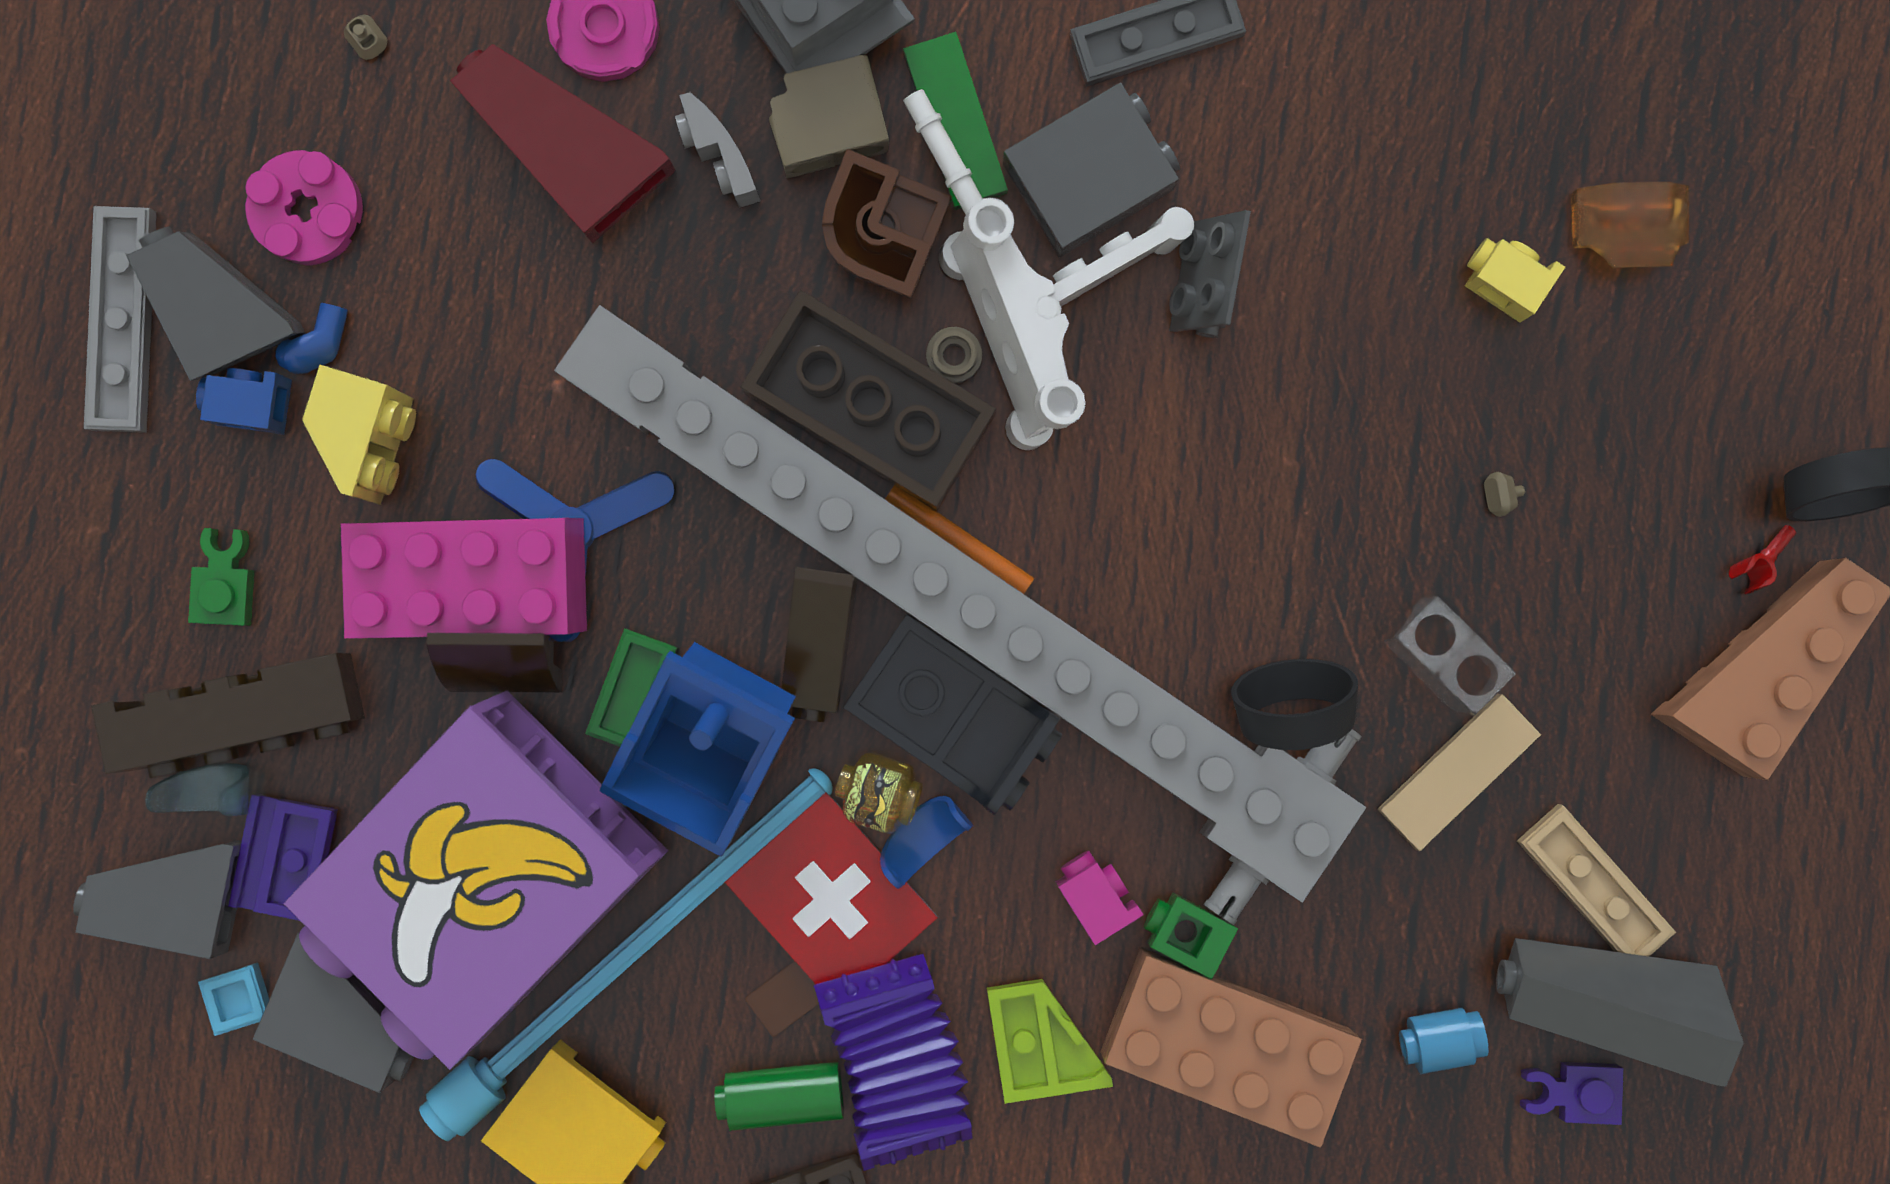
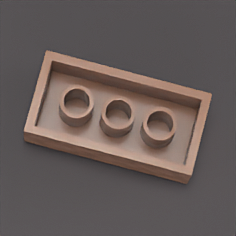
[1100,947,1362,1148]

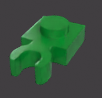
[188,528,255,626]

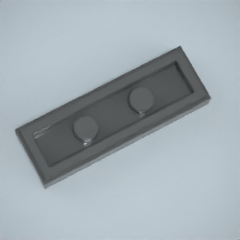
[1069,0,1246,87]

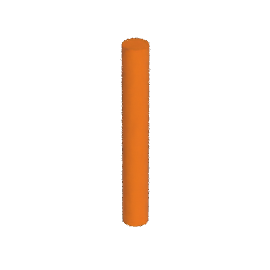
[885,485,1034,594]

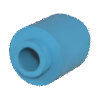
[1399,1008,1488,1074]

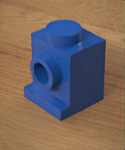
[196,368,292,435]

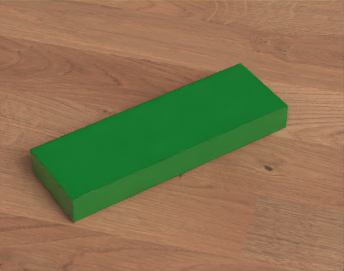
[903,32,1008,210]

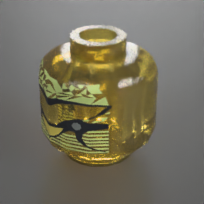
[835,752,923,834]

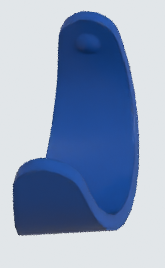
[880,796,974,889]

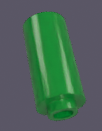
[714,1062,844,1131]

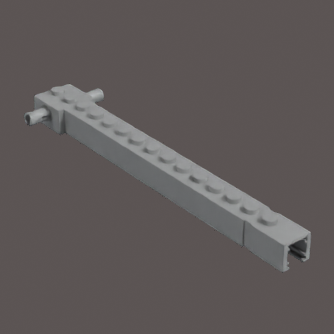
[554,305,1367,925]

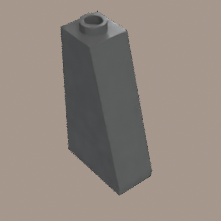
[1496,938,1744,1087]

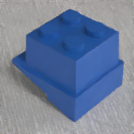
[599,642,796,857]

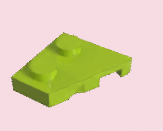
[987,979,1113,1104]

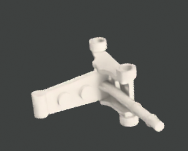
[904,90,1194,450]

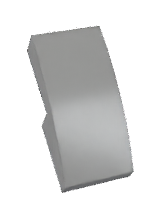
[675,92,760,208]

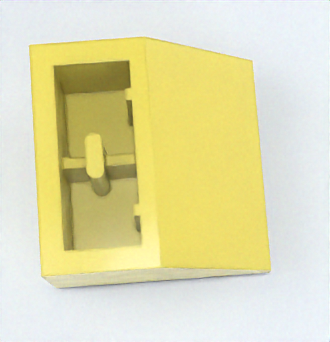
[302,365,416,505]

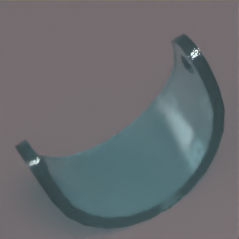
[145,763,249,816]

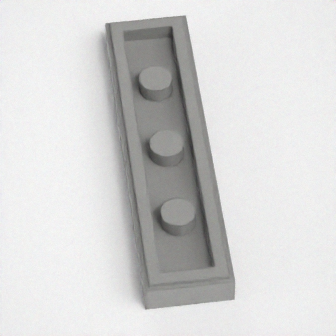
[84,206,156,433]

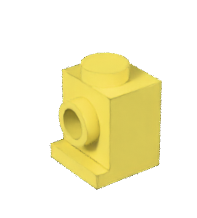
[1465,238,1565,322]

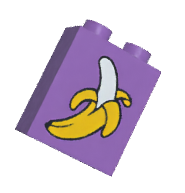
[284,691,668,1070]

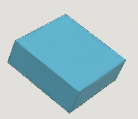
[198,962,269,1036]

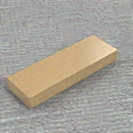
[1377,694,1541,851]
[1517,804,1676,956]

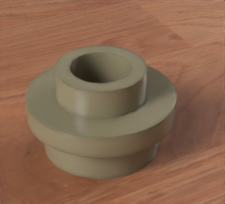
[926,327,982,383]

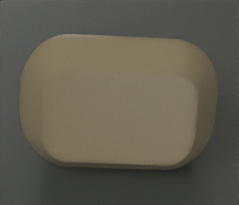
[344,15,387,60]
[1484,472,1525,517]

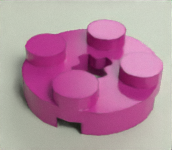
[245,150,363,265]

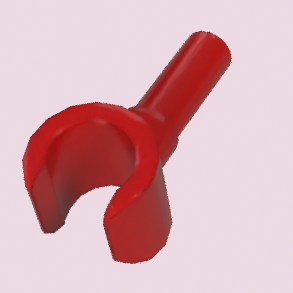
[1729,525,1796,595]

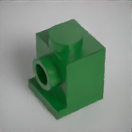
[1143,892,1238,979]

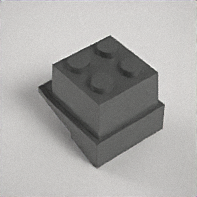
[733,0,915,73]

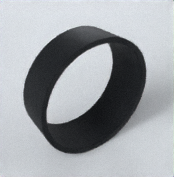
[1784,448,1890,521]
[1231,659,1358,750]

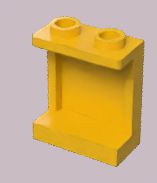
[481,1039,667,1184]

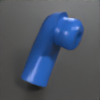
[275,303,348,374]

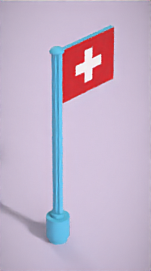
[419,768,938,1141]

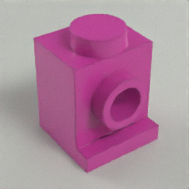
[1056,850,1143,945]

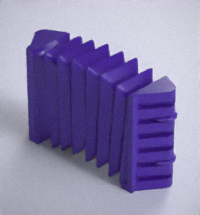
[814,954,973,1171]

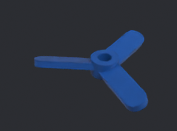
[476,459,674,642]

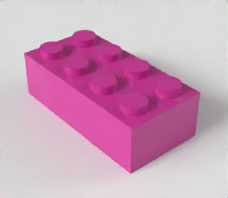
[341,518,587,639]

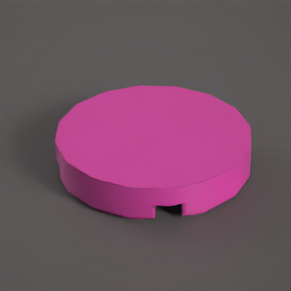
[546,0,660,82]

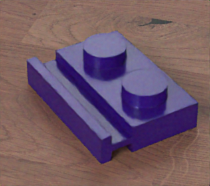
[228,794,338,921]

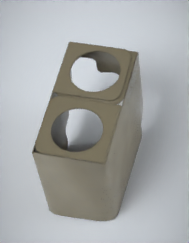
[769,55,889,179]

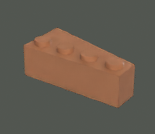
[1651,558,1890,780]

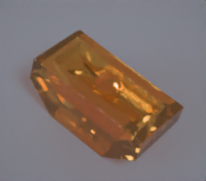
[1571,182,1689,268]

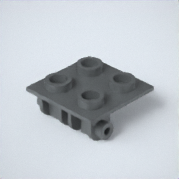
[1169,210,1251,338]

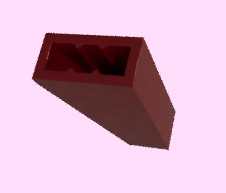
[450,44,676,243]

